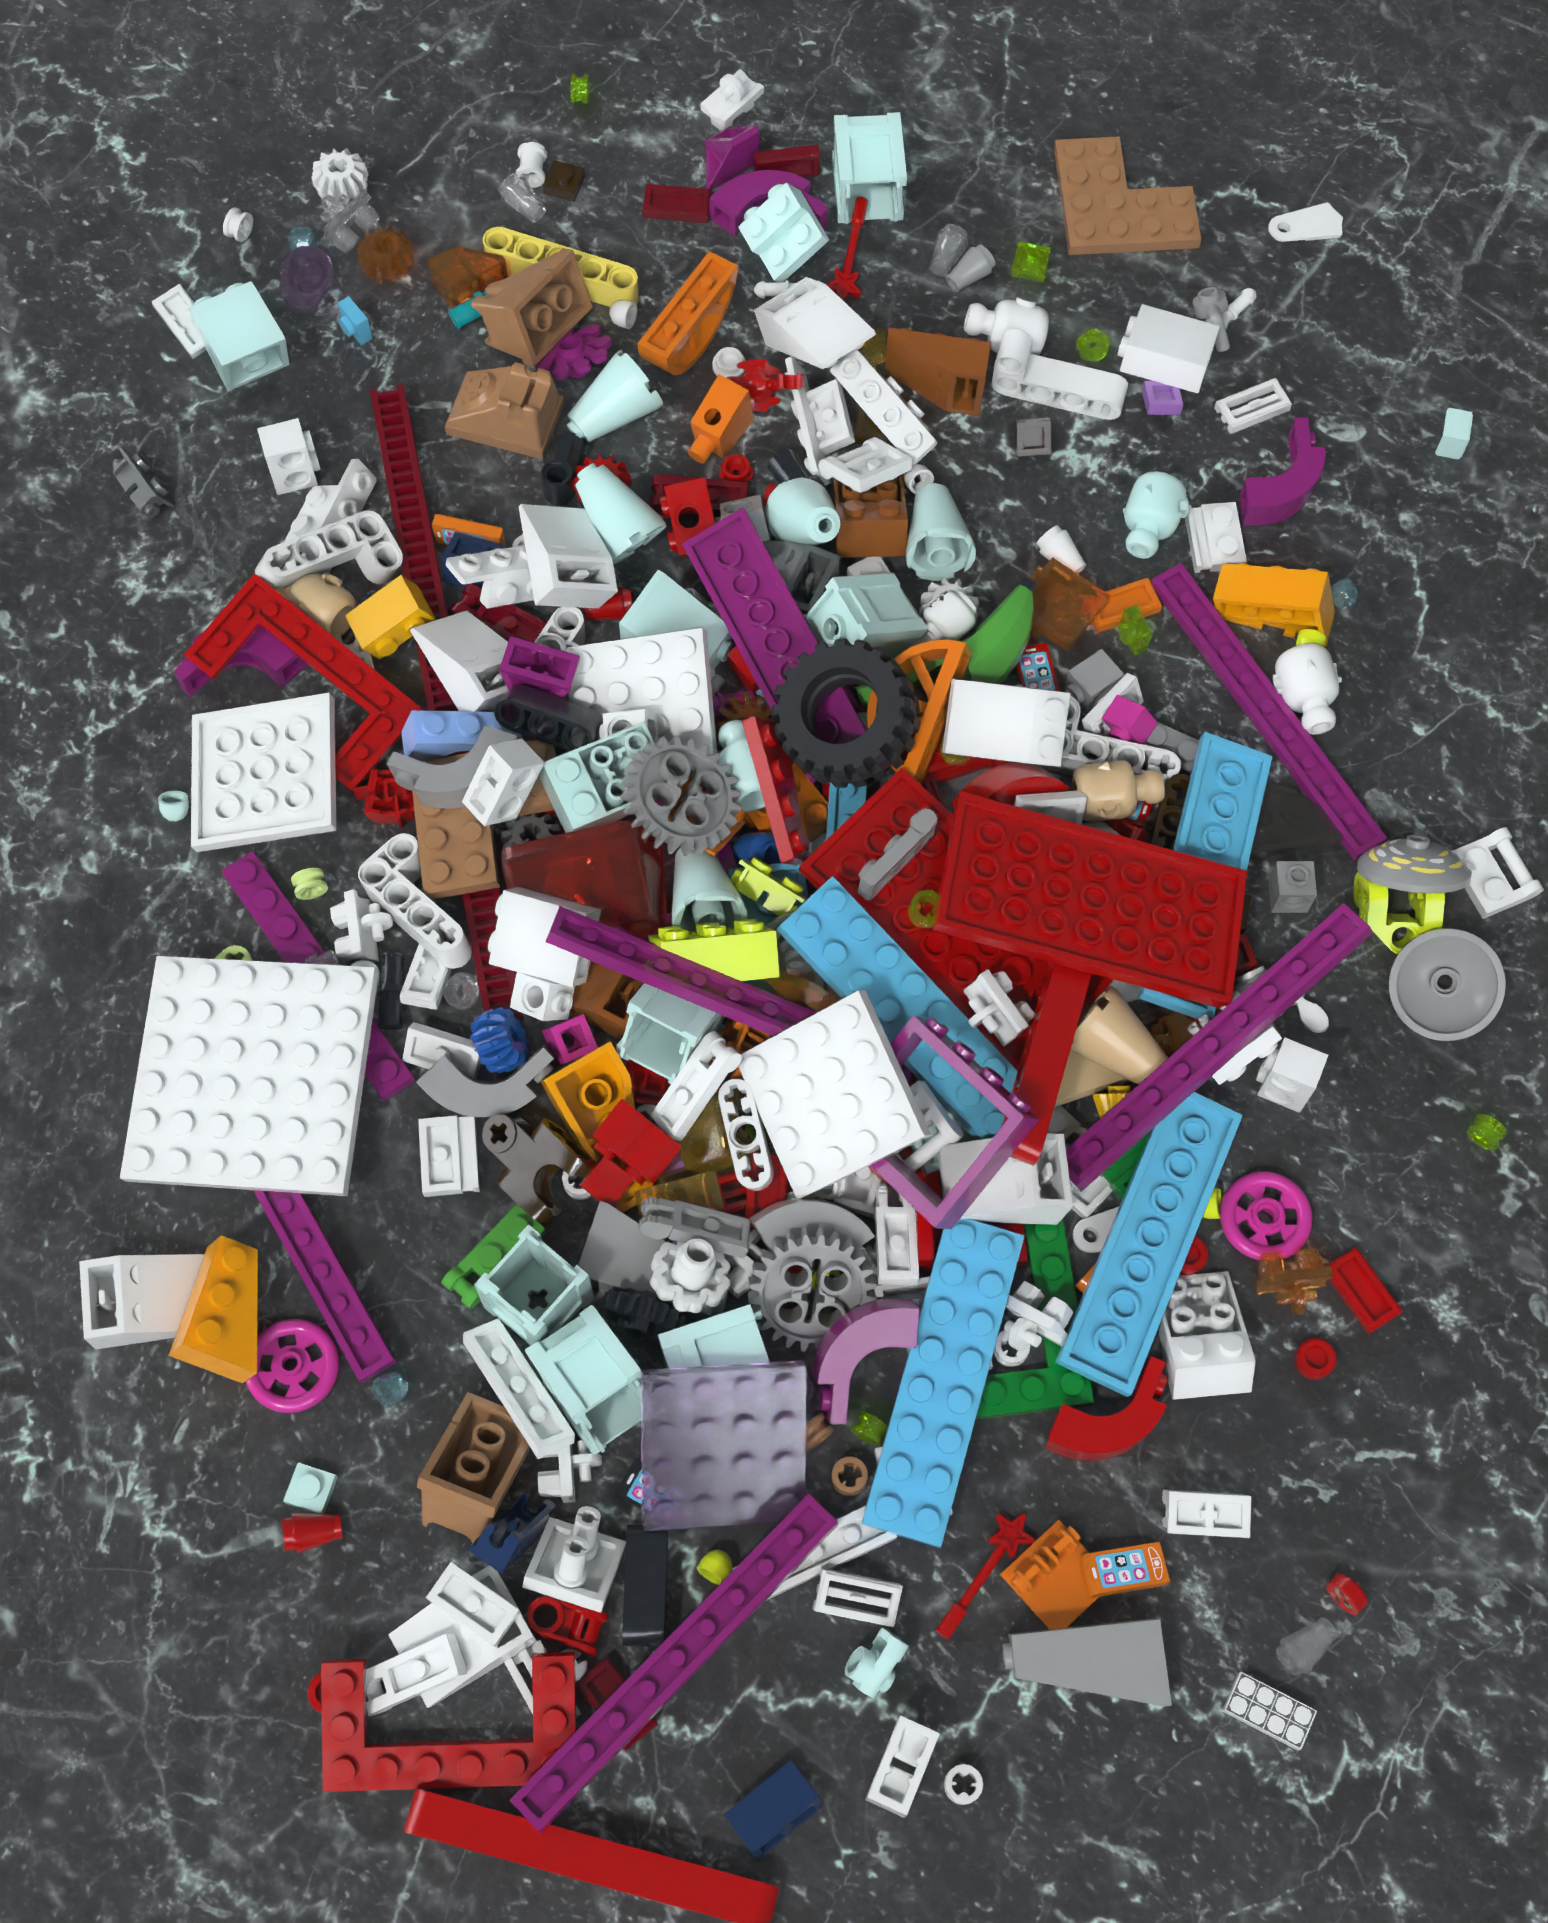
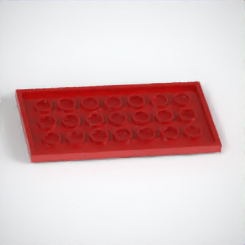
[798,768,1114,1070]
[933,791,1247,1009]

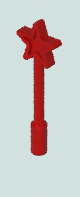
[826,197,869,301]
[935,1513,1035,1640]

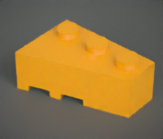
[1213,563,1335,647]
[168,1235,258,1384]

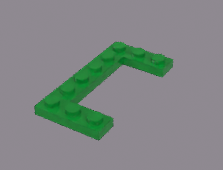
[941,1187,1094,1420]

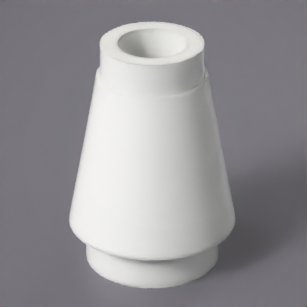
[1036,525,1087,578]

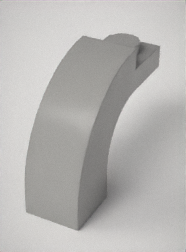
[387,725,519,809]
[416,1045,554,1117]
[749,1197,878,1283]

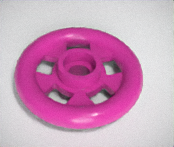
[1220,1171,1313,1262]
[246,1319,339,1413]

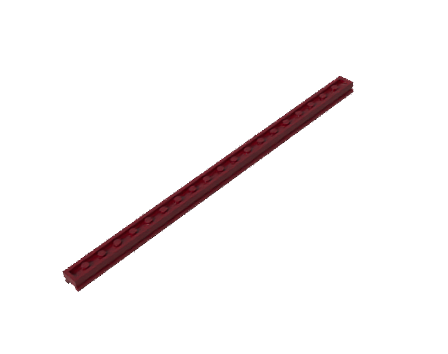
[370,384,524,1021]

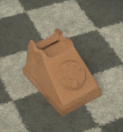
[471,248,592,367]
[445,362,564,459]
[417,1392,530,1543]

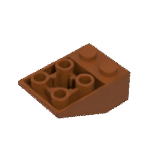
[884,327,991,416]
[833,474,908,557]
[569,961,644,1040]

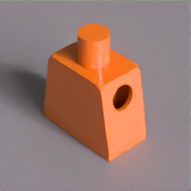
[687,374,754,464]

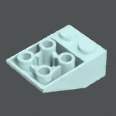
[539,722,658,842]

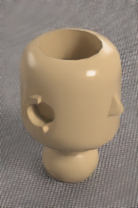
[276,569,356,638]
[1072,760,1165,822]

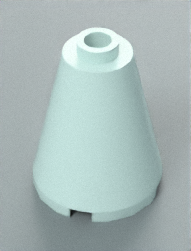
[566,350,663,443]
[575,463,666,565]
[765,477,840,545]
[905,483,976,581]
[671,848,747,931]

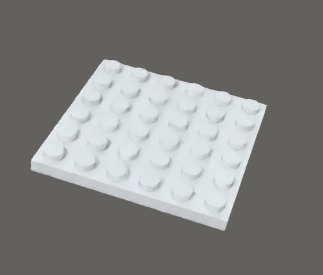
[120,956,379,1196]

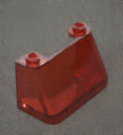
[502,821,667,937]

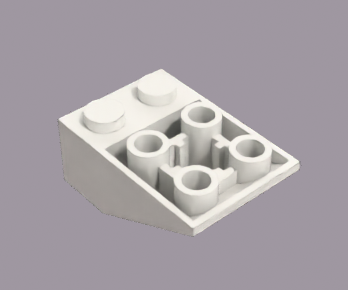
[754,277,876,369]
[519,504,618,608]
[410,610,509,712]
[938,1133,1073,1225]
[79,1254,205,1349]
[1158,1271,1256,1400]
[388,1565,537,1708]

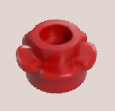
[719,454,753,482]

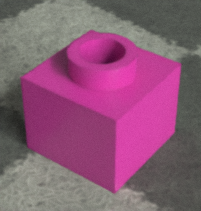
[1101,695,1158,745]
[542,1014,598,1065]

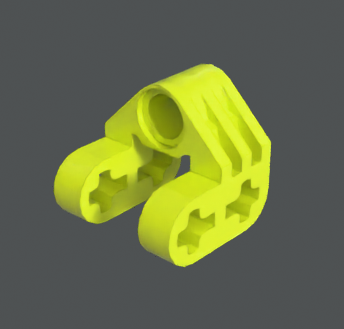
[1353,872,1445,954]

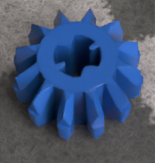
[470,1007,529,1074]

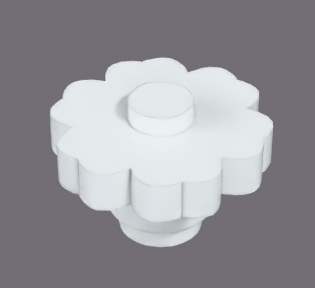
[650,1239,730,1313]

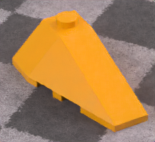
[540,1041,654,1213]

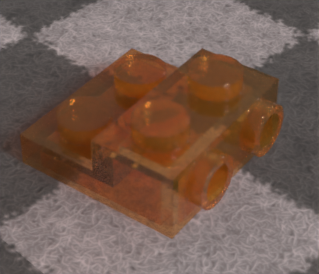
[1030,557,1110,651]

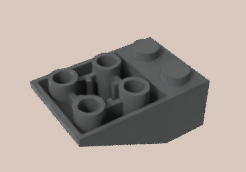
[763,540,840,614]

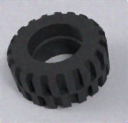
[772,638,920,788]

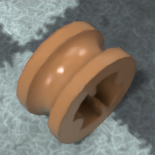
[795,1413,835,1452]
[831,1457,868,1496]

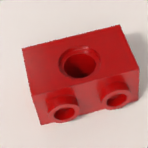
[660,477,716,560]

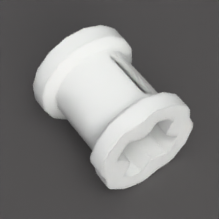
[515,142,547,188]

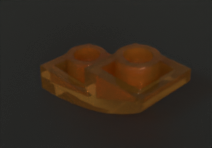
[763,973,841,1012]

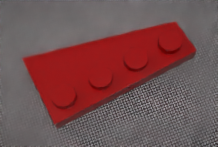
[742,716,809,866]

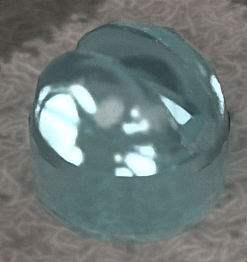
[288,226,316,256]
[1331,578,1358,609]
[373,1372,408,1408]

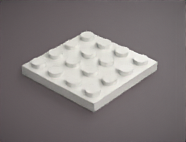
[565,628,717,779]
[191,693,336,852]
[738,990,931,1199]

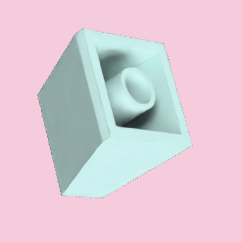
[189,281,290,391]
[619,570,734,679]

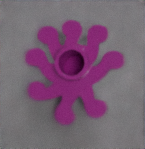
[535,324,612,381]

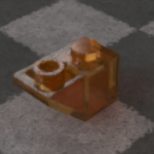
[427,246,508,308]

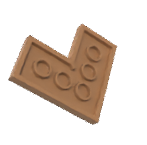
[1054,136,1201,255]
[412,740,557,900]

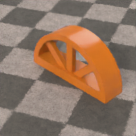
[637,251,738,375]
[867,640,972,785]

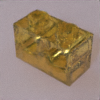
[680,1085,743,1175]
[634,1170,724,1219]

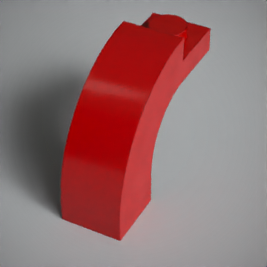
[950,762,1069,807]
[1044,1356,1168,1461]

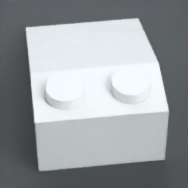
[942,679,1070,767]

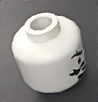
[923,591,977,641]

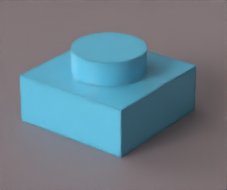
[338,296,372,346]

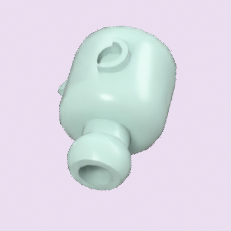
[1123,471,1189,559]
[717,720,765,811]

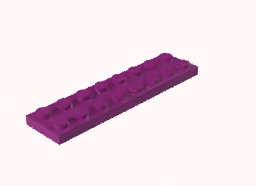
[682,507,867,783]

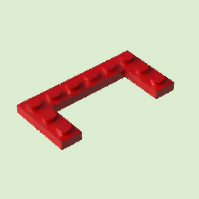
[184,573,423,794]
[321,1652,577,1792]

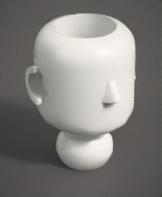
[964,297,1049,356]
[1273,643,1342,735]

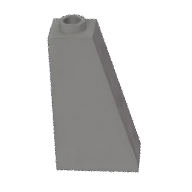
[578,1201,728,1321]
[1002,1618,1172,1707]

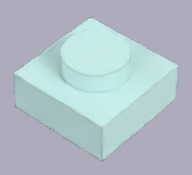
[283,1463,338,1514]

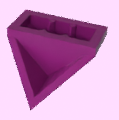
[703,125,759,190]
[499,636,581,710]

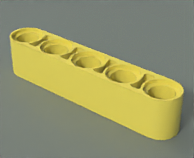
[483,227,639,307]

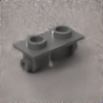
[112,447,175,518]

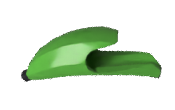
[852,577,1038,708]

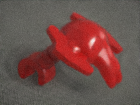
[726,359,805,412]

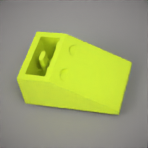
[648,919,780,981]

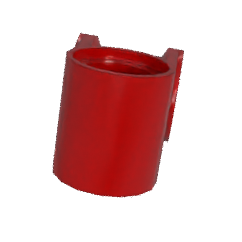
[527,1596,609,1657]

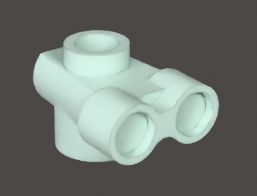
[845,1627,909,1699]

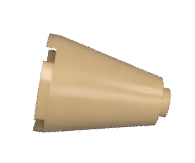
[1071,985,1168,1085]

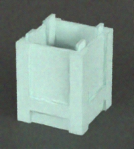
[832,112,907,224]
[803,573,928,659]
[616,983,725,1084]
[474,1224,594,1346]
[658,1304,781,1427]
[525,1305,660,1456]

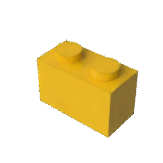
[345,575,436,659]

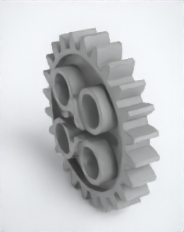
[620,735,741,856]
[748,1227,877,1352]

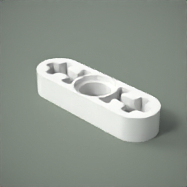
[718,1079,774,1191]

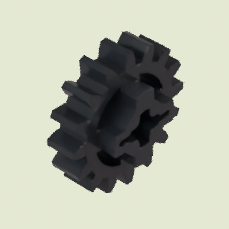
[599,1288,686,1342]

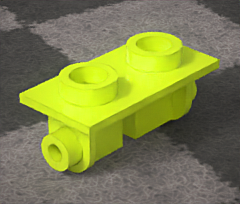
[730,857,808,917]

